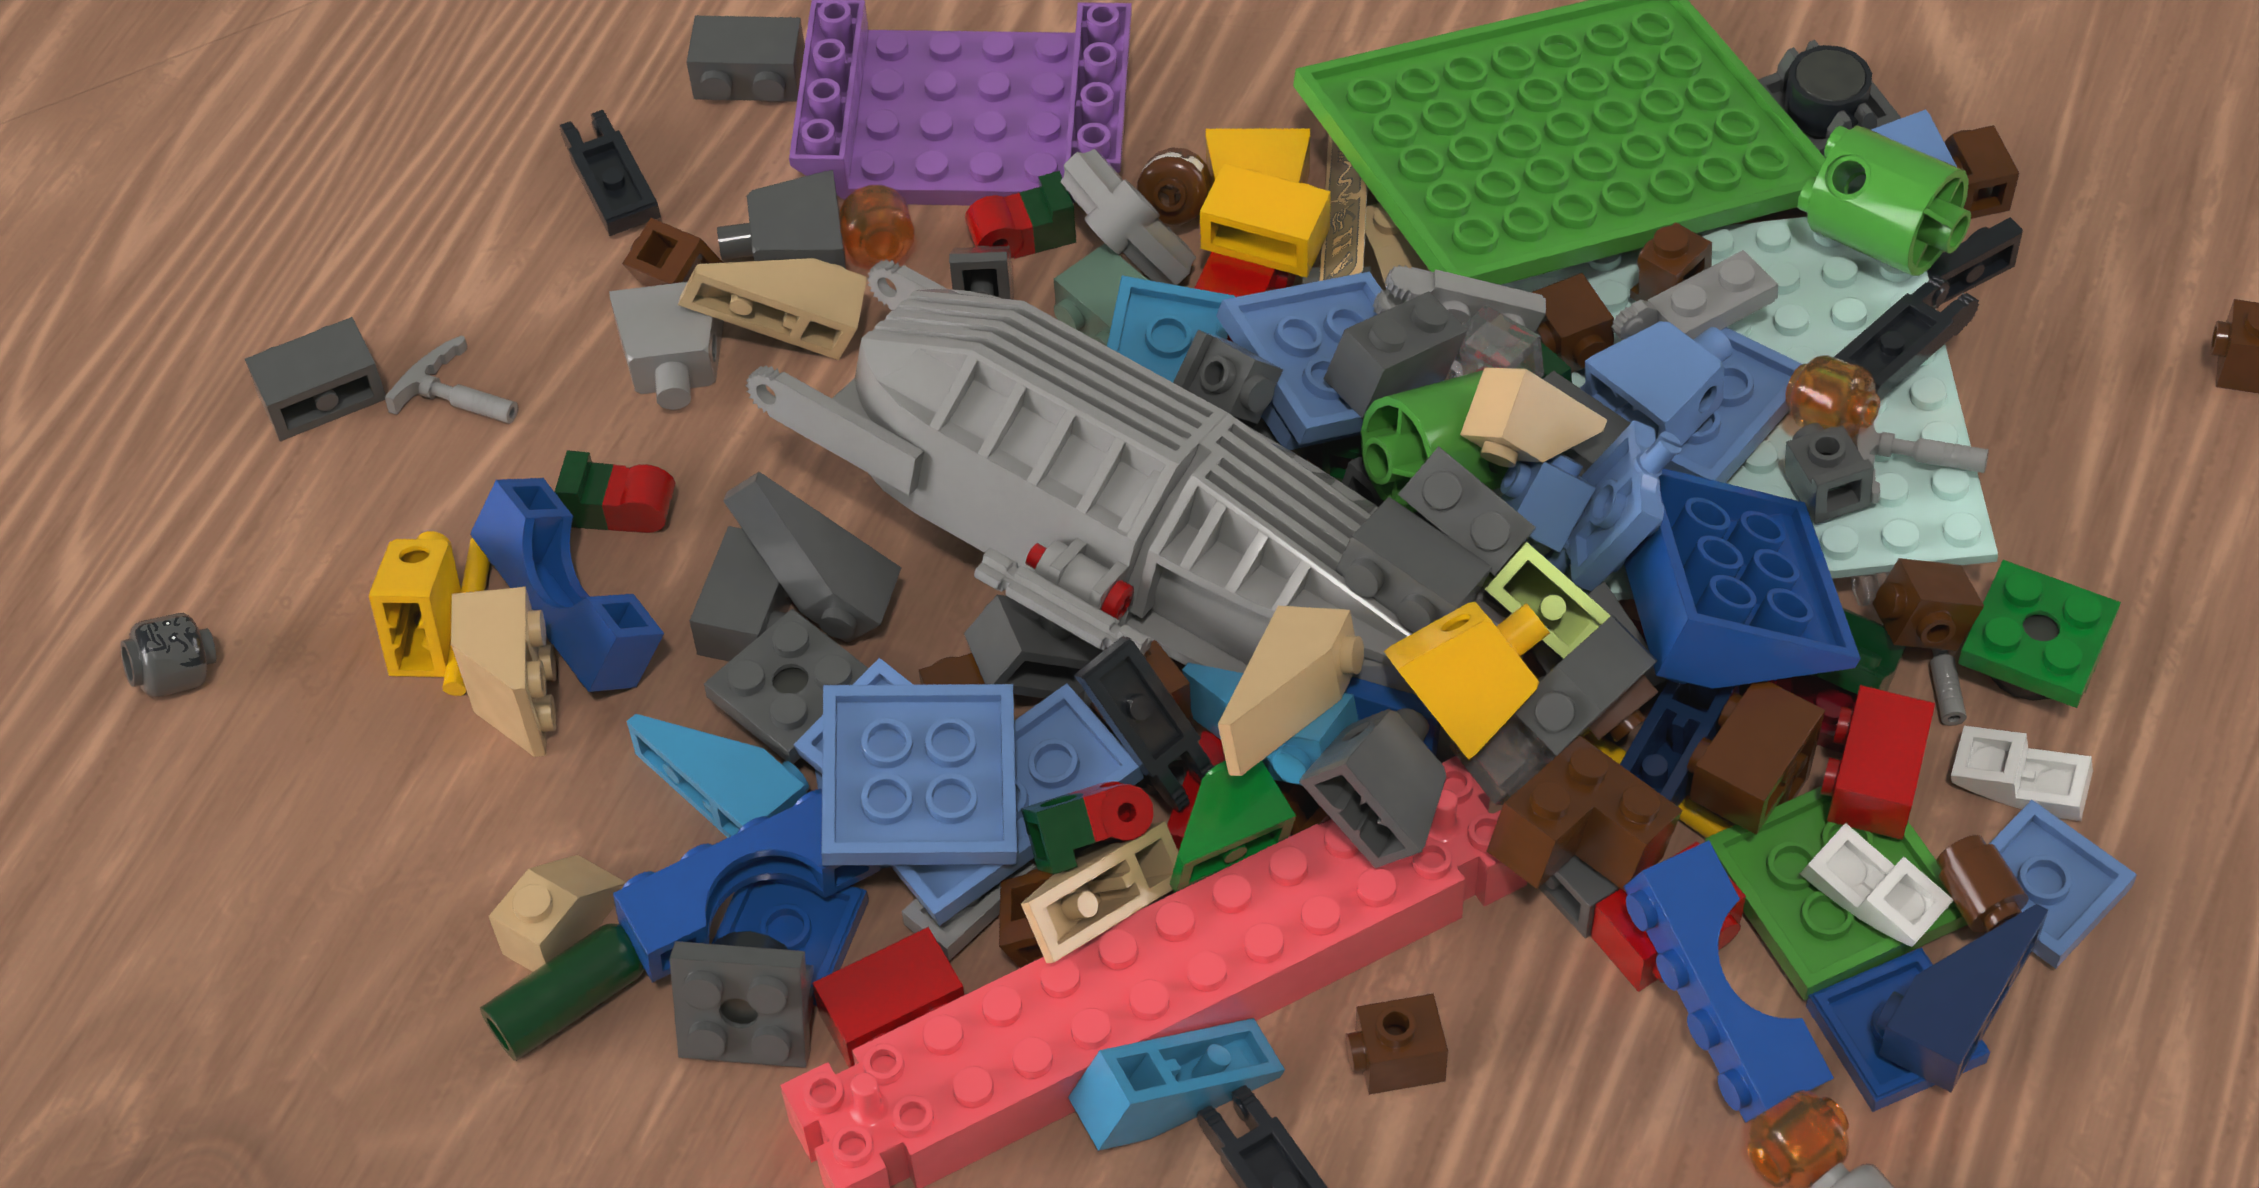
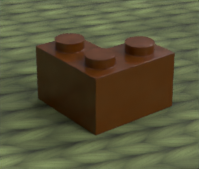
[1687,681,1825,835]
[1487,736,1683,892]

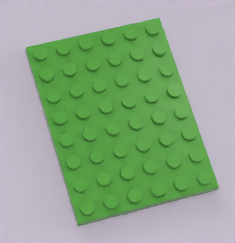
[1293,0,1826,285]

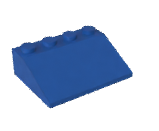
[1624,468,1861,689]

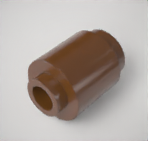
[1936,835,2029,932]

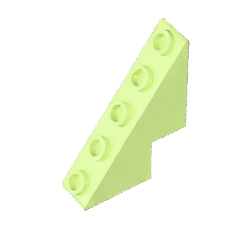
[1482,542,1611,659]

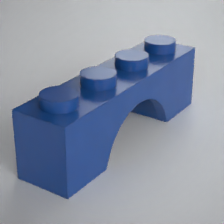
[470,478,664,692]
[613,789,880,983]
[1623,840,1834,1123]

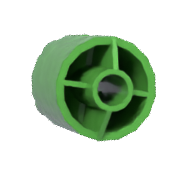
[1798,126,1971,276]
[1361,370,1509,513]

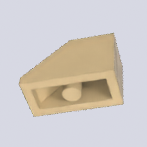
[1460,368,1607,467]
[489,855,626,972]

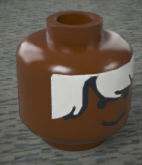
[1137,147,1212,226]

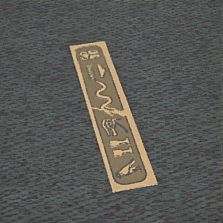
[1319,135,1367,281]

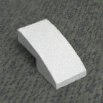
[1951,726,2093,821]
[1800,823,1953,947]

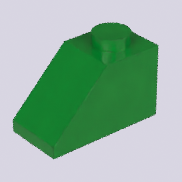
[1170,761,1296,893]

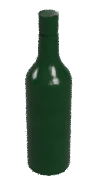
[480,923,644,1061]

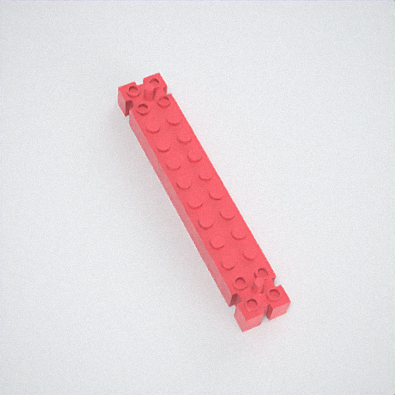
[780,753,1527,1188]

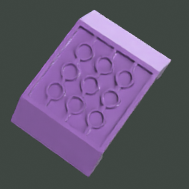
[789,0,1132,206]

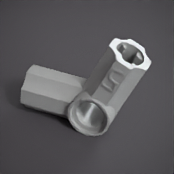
[1061,149,1196,285]

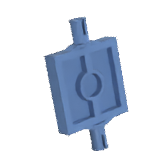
[1543,420,1682,591]

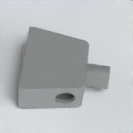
[609,282,724,410]

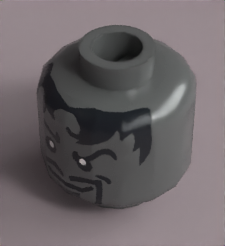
[120,613,216,697]

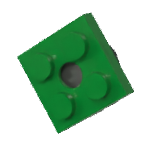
[1958,560,2121,708]

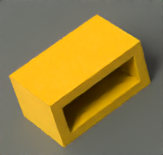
[1200,163,1331,278]

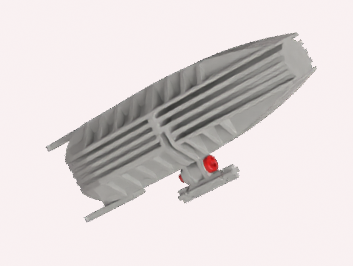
[745,259,1525,763]

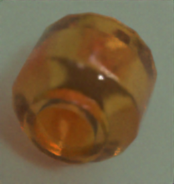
[839,185,915,267]
[1786,355,1880,438]
[1747,1090,1850,1188]

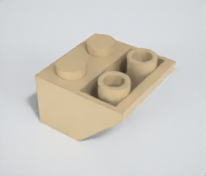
[451,587,556,757]

